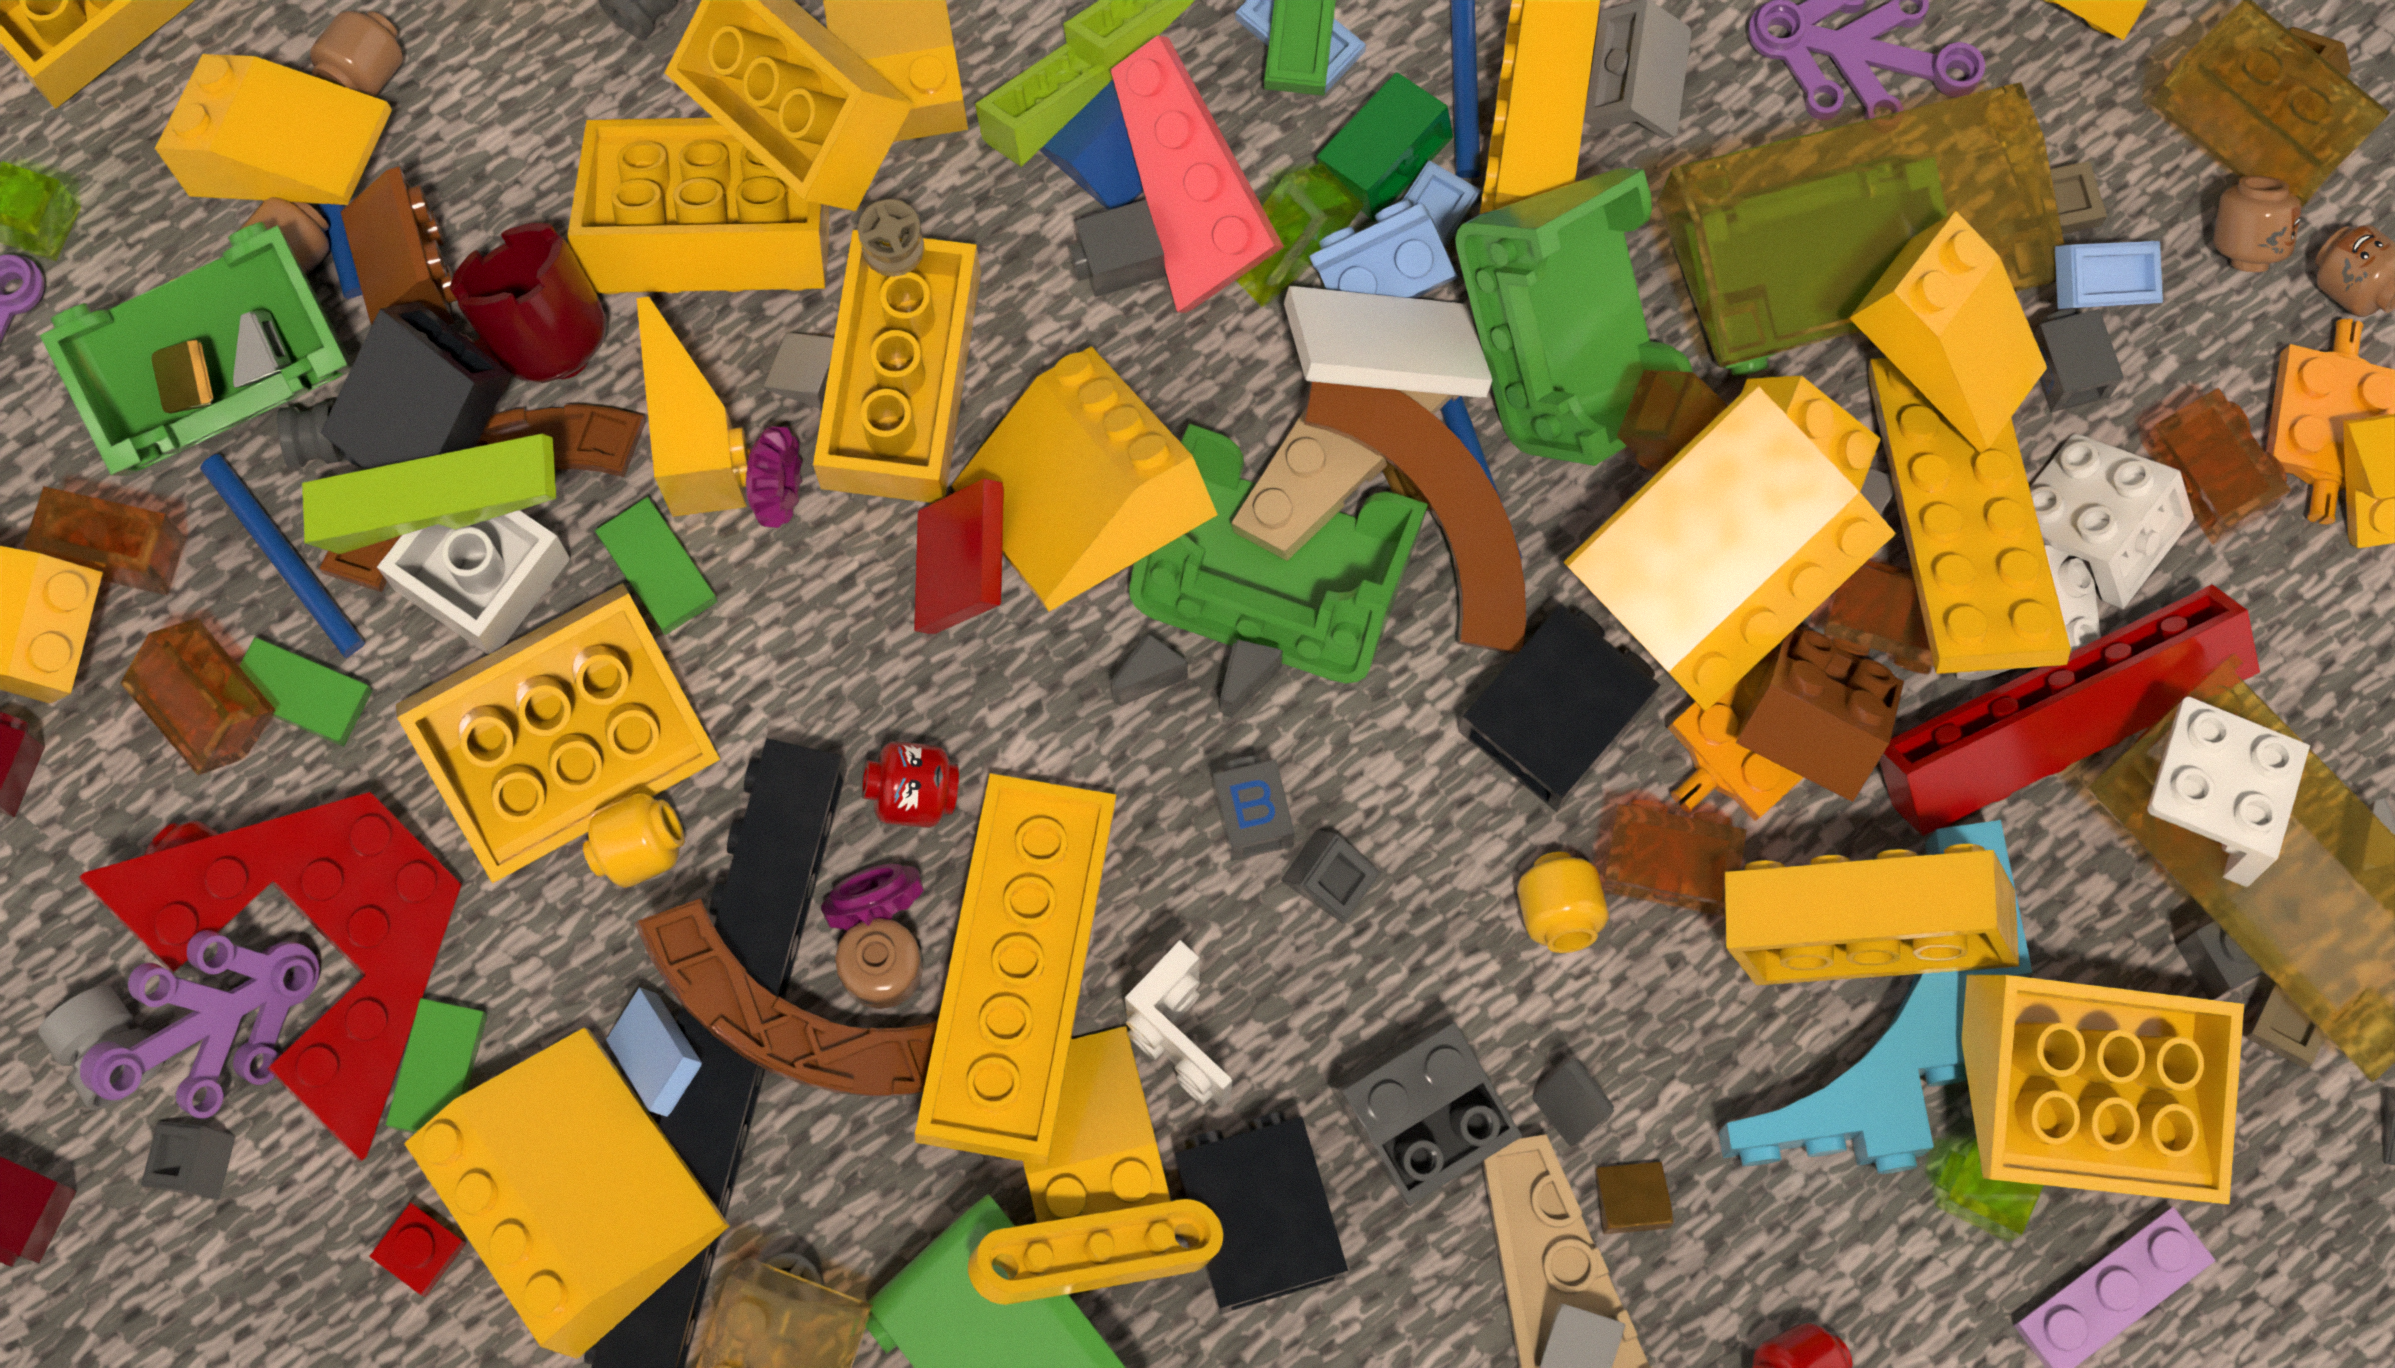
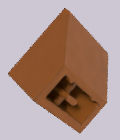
[341,166,457,325]
[1736,627,1904,802]

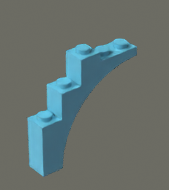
[1718,820,2032,1174]

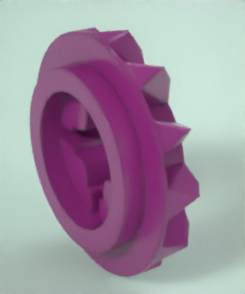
[746,426,803,528]
[821,864,924,930]

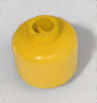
[583,793,685,888]
[1517,852,1609,953]

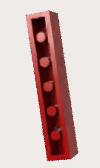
[1880,584,2260,836]

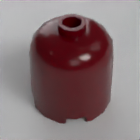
[450,223,607,383]

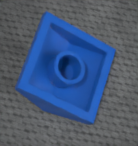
[1039,80,1144,210]

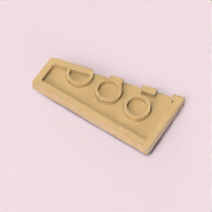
[1231,390,1459,561]
[1482,1134,1653,1368]

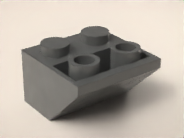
[1329,1019,1522,1206]

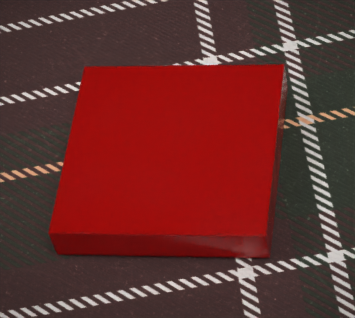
[914,478,1004,634]

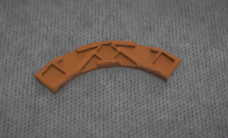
[1303,381,1526,655]
[319,404,646,592]
[634,898,938,1097]

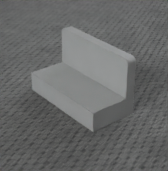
[1584,0,1692,139]

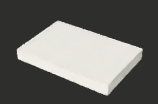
[1284,286,1492,398]

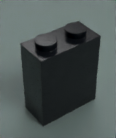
[320,301,512,470]
[1459,604,1661,812]
[1174,1111,1349,1315]

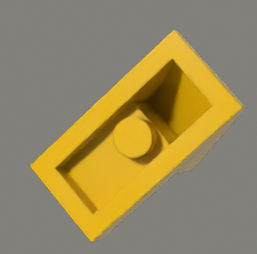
[2343,413,2395,549]

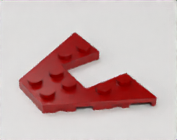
[78,792,461,1162]

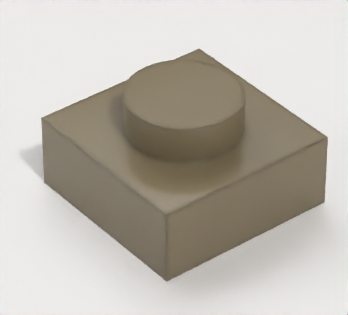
[2026,161,2107,239]
[2245,976,2339,1069]

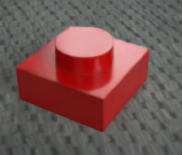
[369,1202,467,1298]

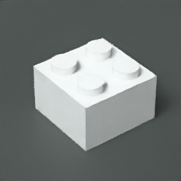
[377,510,570,655]

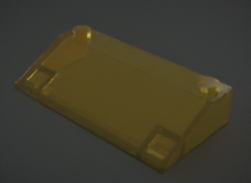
[1657,82,2064,368]
[2086,653,2395,1082]

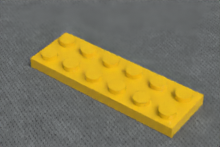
[1868,358,2071,674]
[915,773,1116,1165]

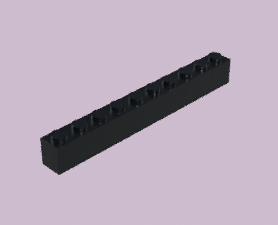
[584,738,847,1368]

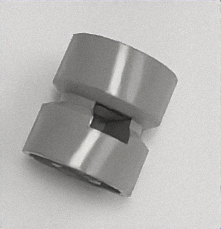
[38,985,163,1110]

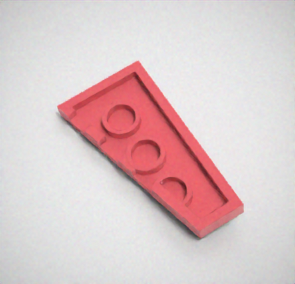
[1110,35,1284,313]

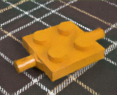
[2263,319,2395,525]
[1667,650,1804,821]

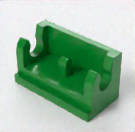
[1316,72,1453,222]

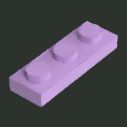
[2013,1206,2216,1368]

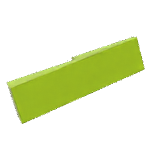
[975,0,1195,167]
[302,434,556,554]

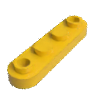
[968,1199,1223,1305]

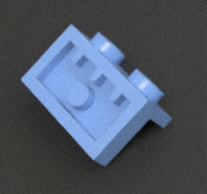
[1309,200,1459,299]

